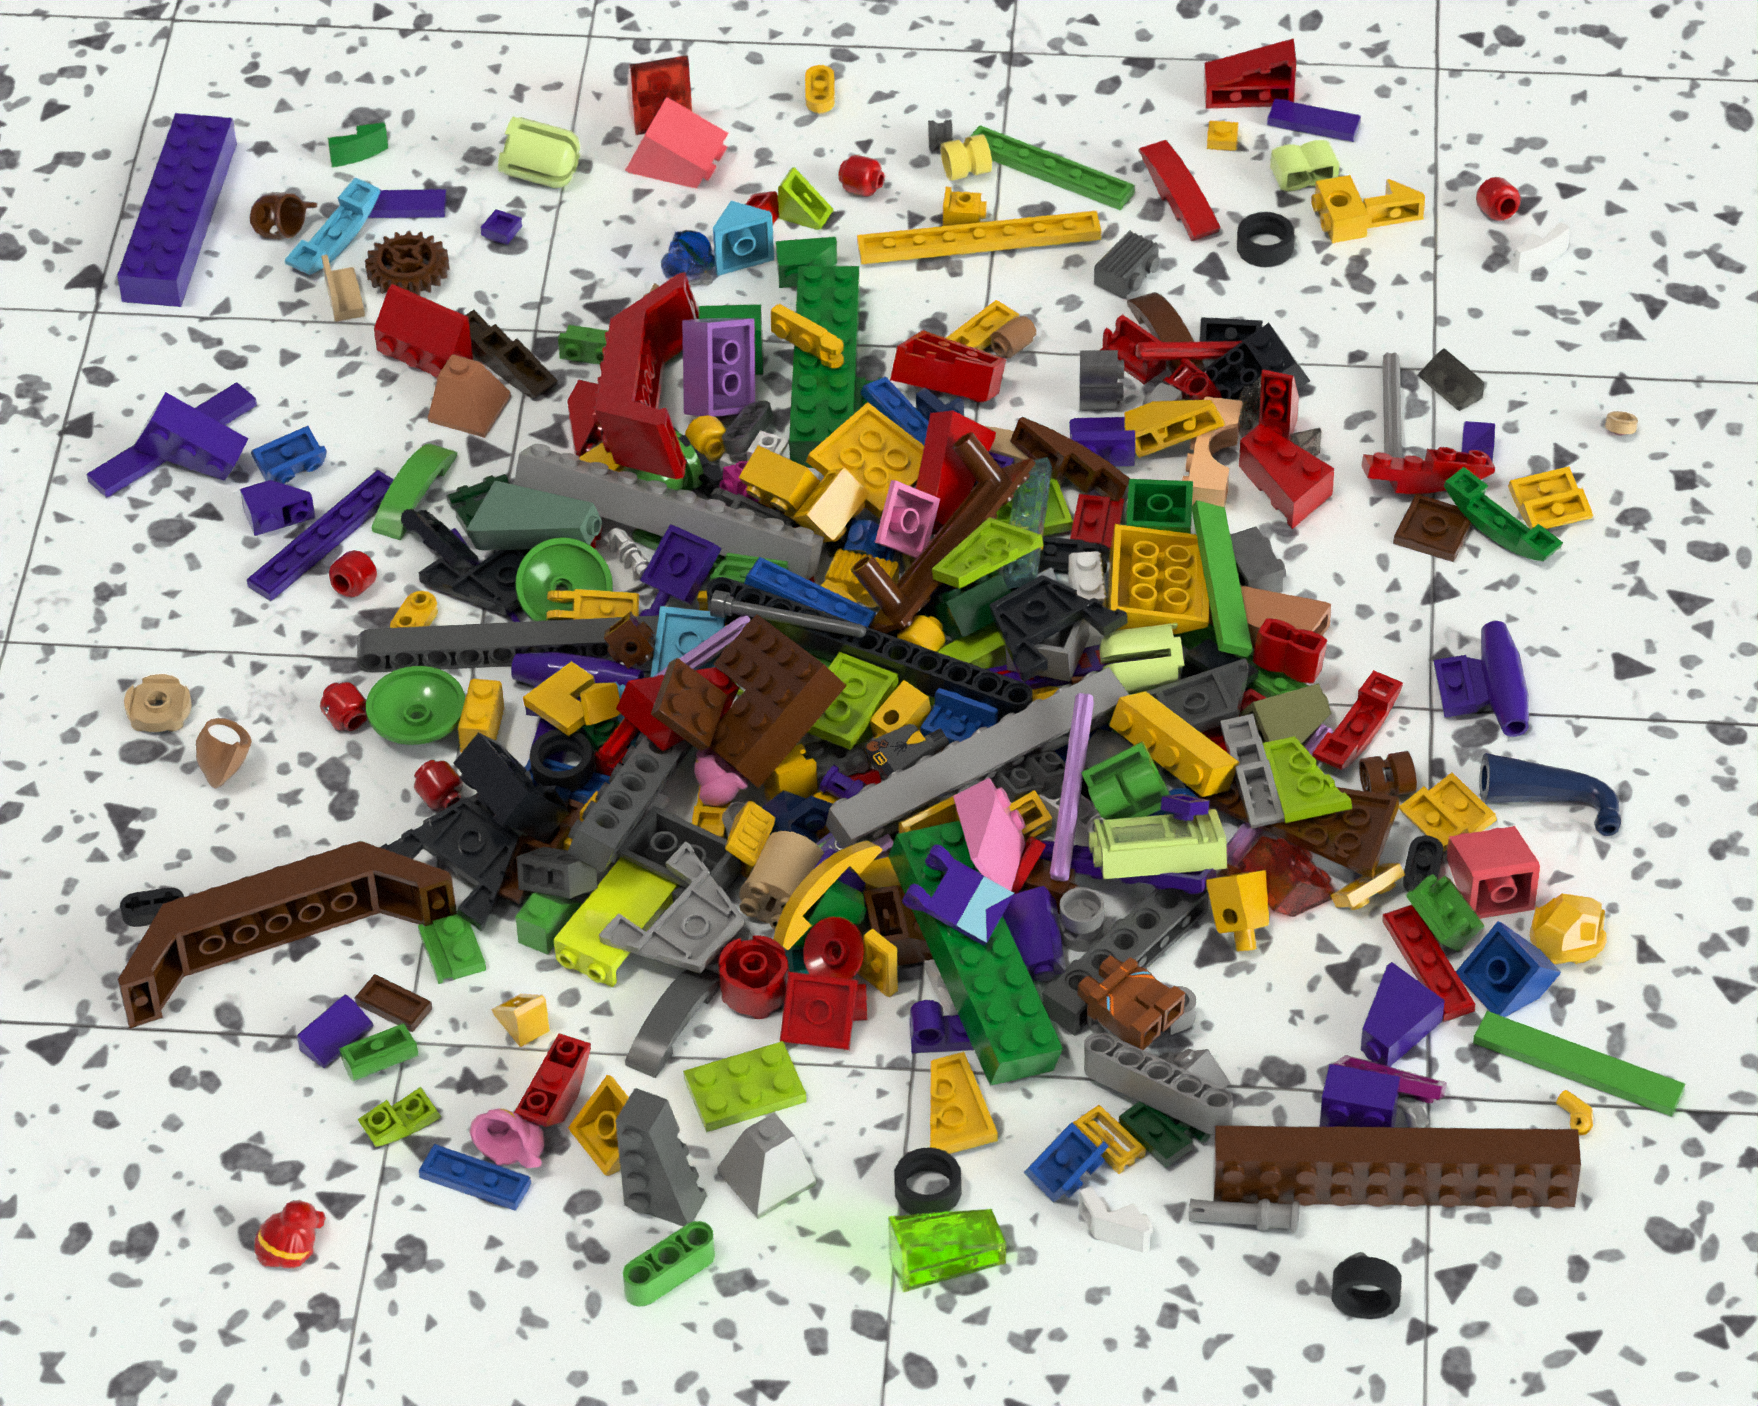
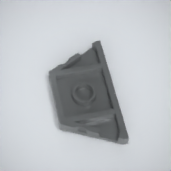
[1146,658,1249,732]

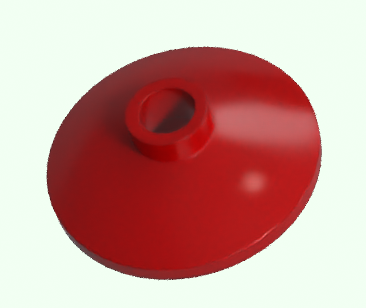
[803,917,864,979]

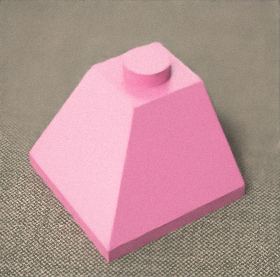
[875,480,940,559]

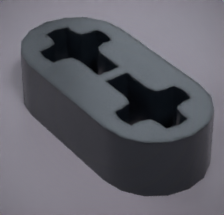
[120,888,184,927]

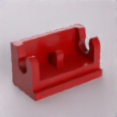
[1100,314,1166,385]

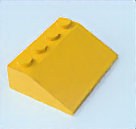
[1107,524,1209,635]

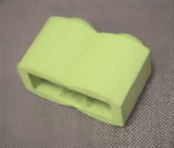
[1270,140,1340,191]

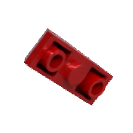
[514,1033,591,1127]

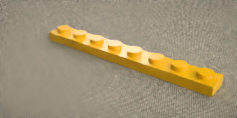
[857,210,1101,264]

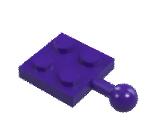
[638,524,722,616]

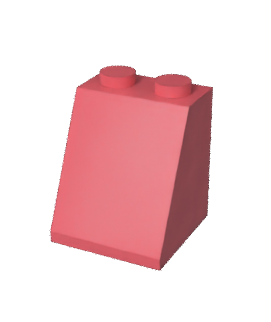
[625,97,728,189]
[1447,826,1540,919]

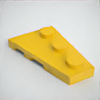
[930,1052,998,1154]

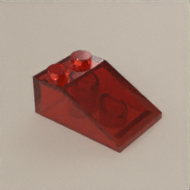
[627,55,692,135]

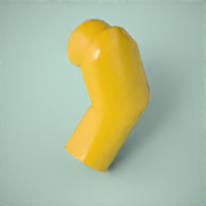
[1556,1090,1593,1135]

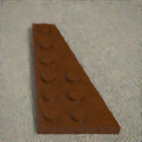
[1193,777,1399,879]

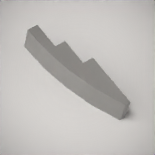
[1220,714,1284,828]

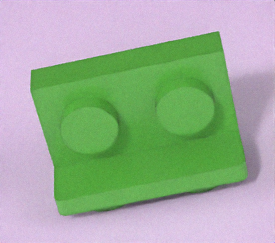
[558,325,608,365]

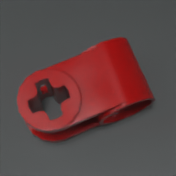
[1162,357,1222,400]

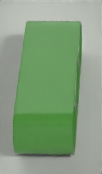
[623,1221,715,1307]

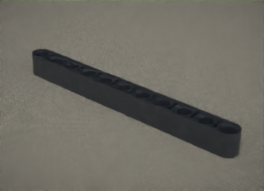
[706,577,1033,721]

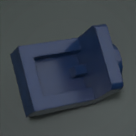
[916,388,964,422]

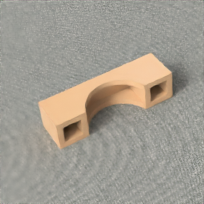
[1182,397,1242,507]

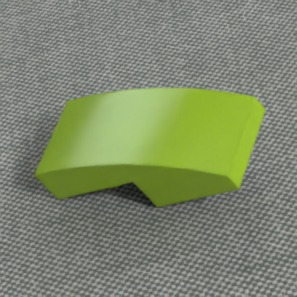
[357,1087,441,1147]

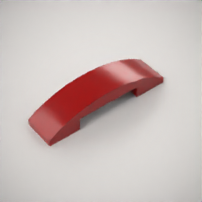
[1312,670,1403,770]

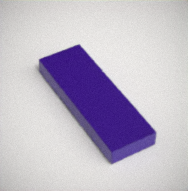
[1267,99,1361,142]
[368,189,447,218]

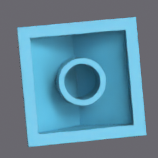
[713,201,774,276]

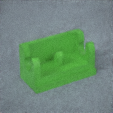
[1405,874,1485,952]

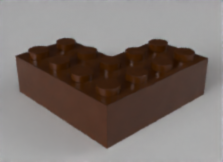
[709,614,847,789]

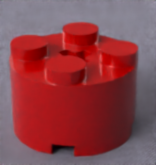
[719,935,789,1019]

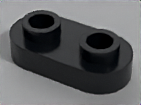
[1403,835,1444,892]

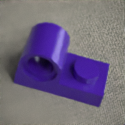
[909,1000,974,1054]

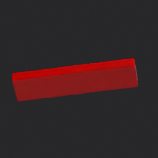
[1382,905,1476,1022]

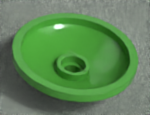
[515,538,613,621]
[366,666,465,745]

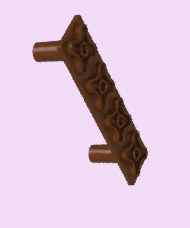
[851,432,1036,634]

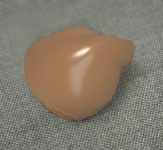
[195,718,252,789]

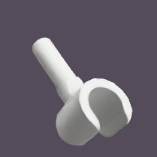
[1397,1097,1429,1128]

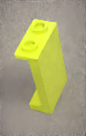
[554,857,679,987]

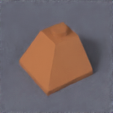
[428,354,511,438]

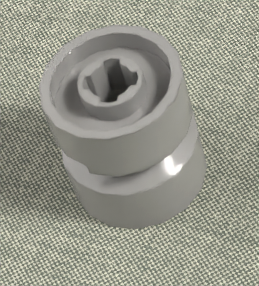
[1060,887,1104,952]

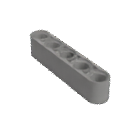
[1084,1033,1233,1135]

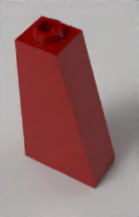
[916,410,996,535]

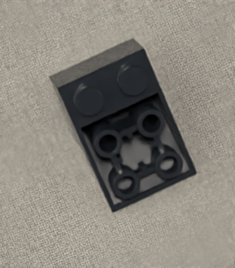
[1202,322,1310,413]

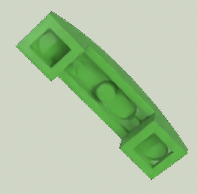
[371,443,457,541]

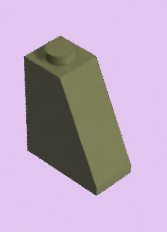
[1240,683,1332,744]

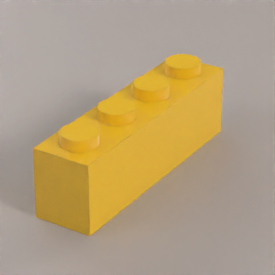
[1109,691,1239,797]

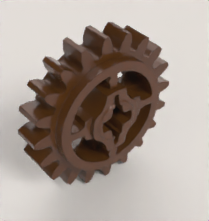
[365,230,450,296]

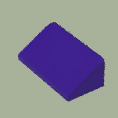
[297,994,373,1068]

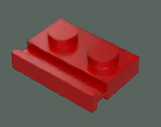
[1070,494,1125,550]

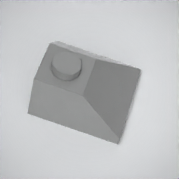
[717,1112,817,1219]

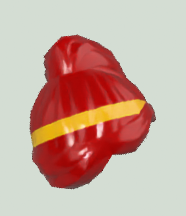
[254,1199,326,1269]

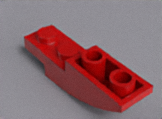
[1361,447,1496,494]

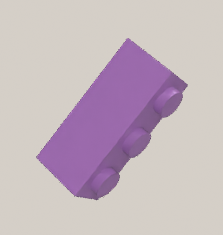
[682,318,755,417]

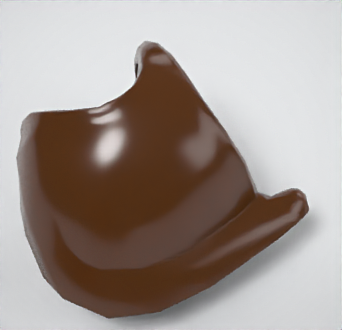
[249,192,318,240]

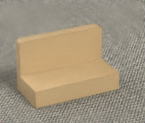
[322,255,365,322]

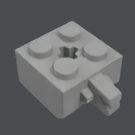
[1005,618,1090,681]

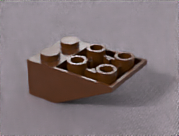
[863,885,933,966]

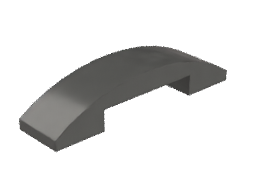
[625,968,720,1078]

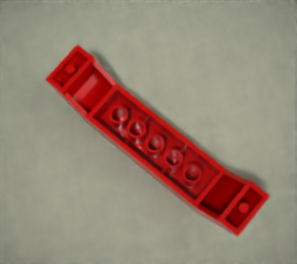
[592,272,699,480]

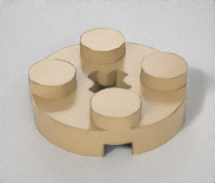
[124,674,192,732]

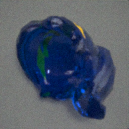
[660,230,715,280]

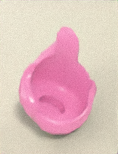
[694,748,749,807]
[470,1108,544,1168]

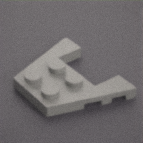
[599,841,745,973]

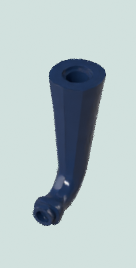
[1479,753,1621,836]

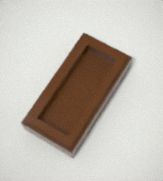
[355,974,432,1033]

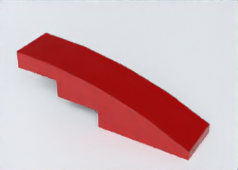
[1138,139,1221,241]

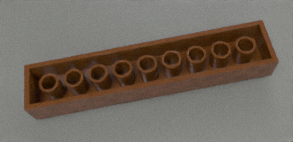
[1213,1126,1581,1209]

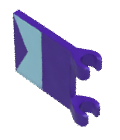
[902,845,1014,946]

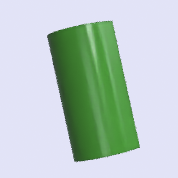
[339,1023,418,1082]

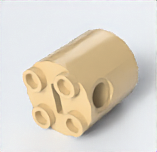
[739,831,824,930]

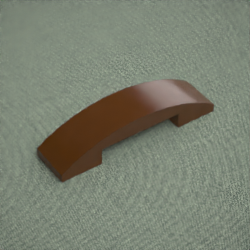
[1127,292,1205,374]

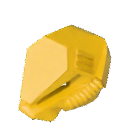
[1529,893,1607,964]

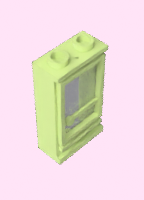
[1088,809,1227,879]

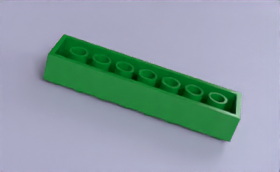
[789,266,860,468]
[888,821,1063,1086]

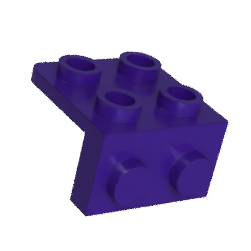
[1069,417,1136,467]

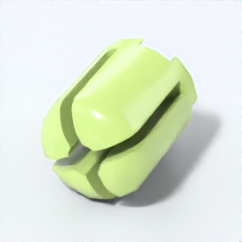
[498,117,580,189]
[1100,623,1184,693]

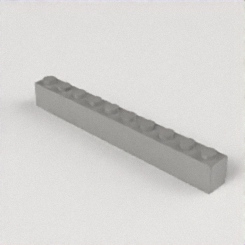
[514,444,824,580]
[826,667,1129,849]

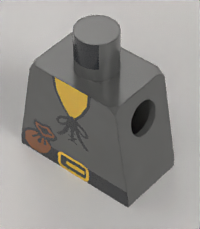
[863,724,949,781]

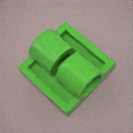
[1081,741,1170,820]

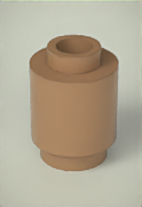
[991,316,1037,359]

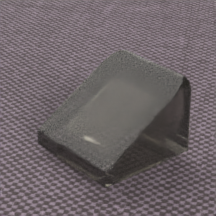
[1290,428,1321,457]

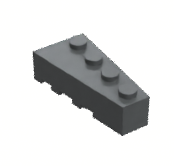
[616,1088,707,1227]

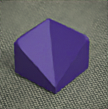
[1461,421,1496,462]

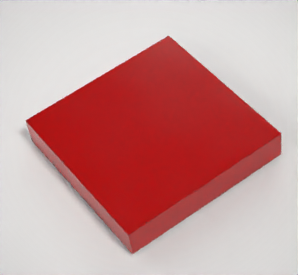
[780,972,858,1050]

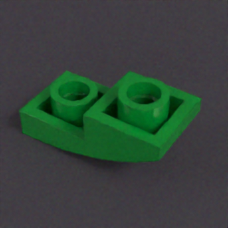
[327,122,389,168]

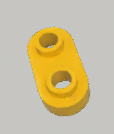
[805,65,835,113]
[390,591,438,628]

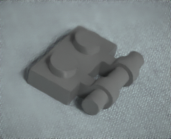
[802,741,869,790]

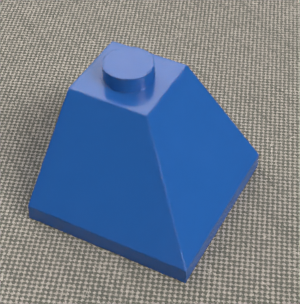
[1456,921,1562,1017]

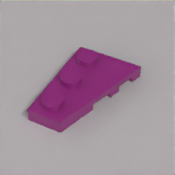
[1333,1055,1448,1103]

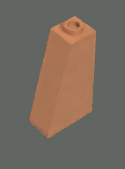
[1209,585,1331,649]

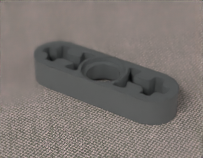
[722,401,774,455]

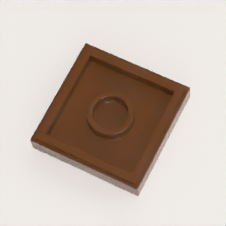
[1393,494,1473,562]

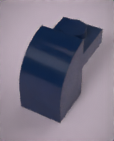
[761,790,833,843]

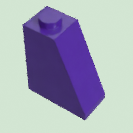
[1003,886,1066,981]
[1360,962,1445,1067]

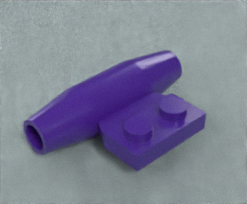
[1433,621,1529,737]
[511,652,644,717]

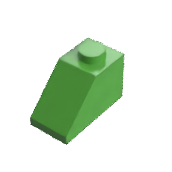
[515,893,582,955]

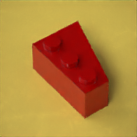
[1203,38,1297,109]
[890,330,1006,402]
[1239,423,1334,529]
[616,667,739,751]

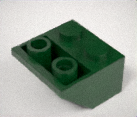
[924,574,1010,640]

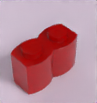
[1253,618,1328,683]

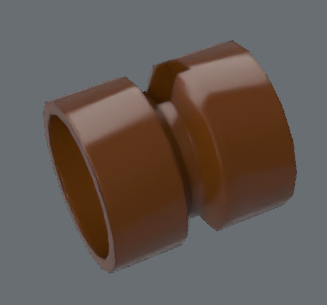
[1359,751,1417,796]

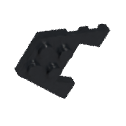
[418,549,531,616]
[989,575,1128,682]
[380,797,519,931]

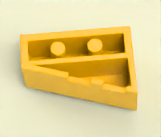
[763,744,818,802]

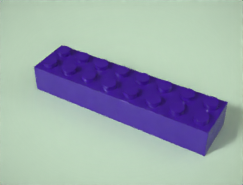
[117,113,237,307]

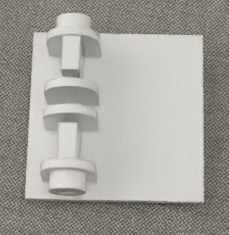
[597,528,649,592]

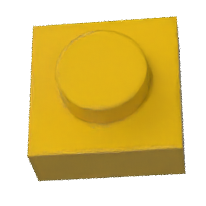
[1207,120,1239,151]

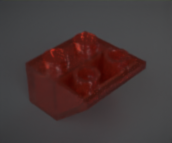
[1237,836,1336,917]

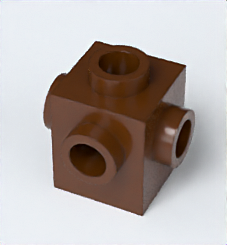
[604,612,656,669]

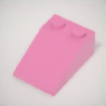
[953,778,1026,891]

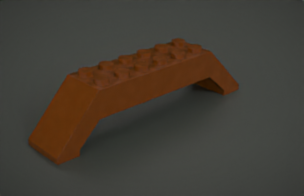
[118,841,457,1029]

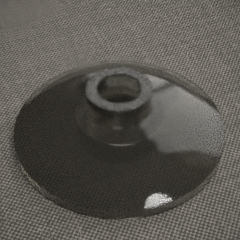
[1239,376,1261,430]

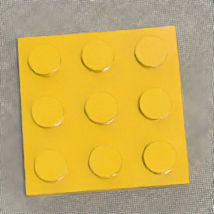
[806,402,924,519]

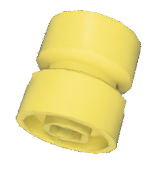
[940,134,992,181]

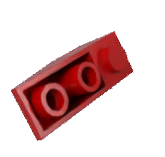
[1259,370,1299,441]
[567,379,604,457]

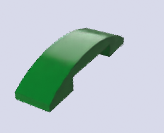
[1443,467,1563,562]

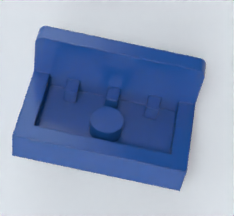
[251,425,327,484]
[920,688,998,744]
[1023,1122,1109,1203]

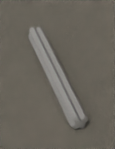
[1382,352,1402,458]

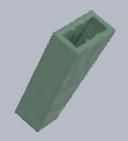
[466,481,603,551]

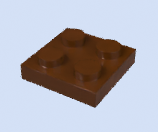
[651,658,727,751]

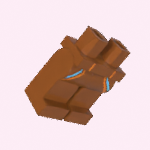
[1077,955,1185,1050]

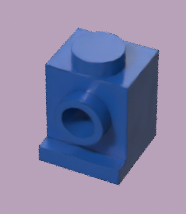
[843,520,895,561]

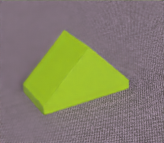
[778,167,834,230]

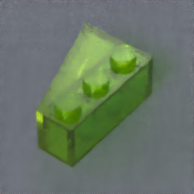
[888,1208,1006,1293]

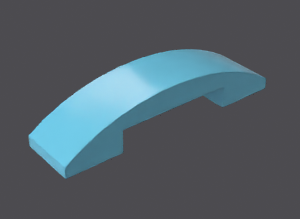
[284,177,380,275]

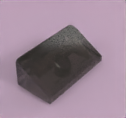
[1418,348,1484,411]

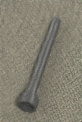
[710,590,866,638]

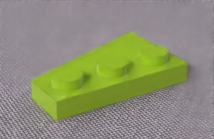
[932,517,1043,589]

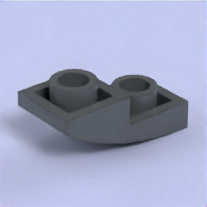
[993,750,1066,803]

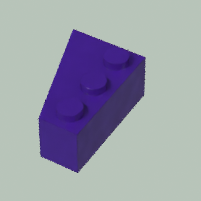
[132,392,249,481]

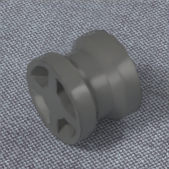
[928,119,953,150]

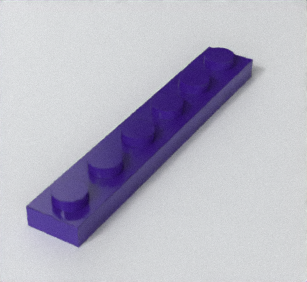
[1037,839,1216,894]

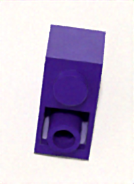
[240,480,315,536]

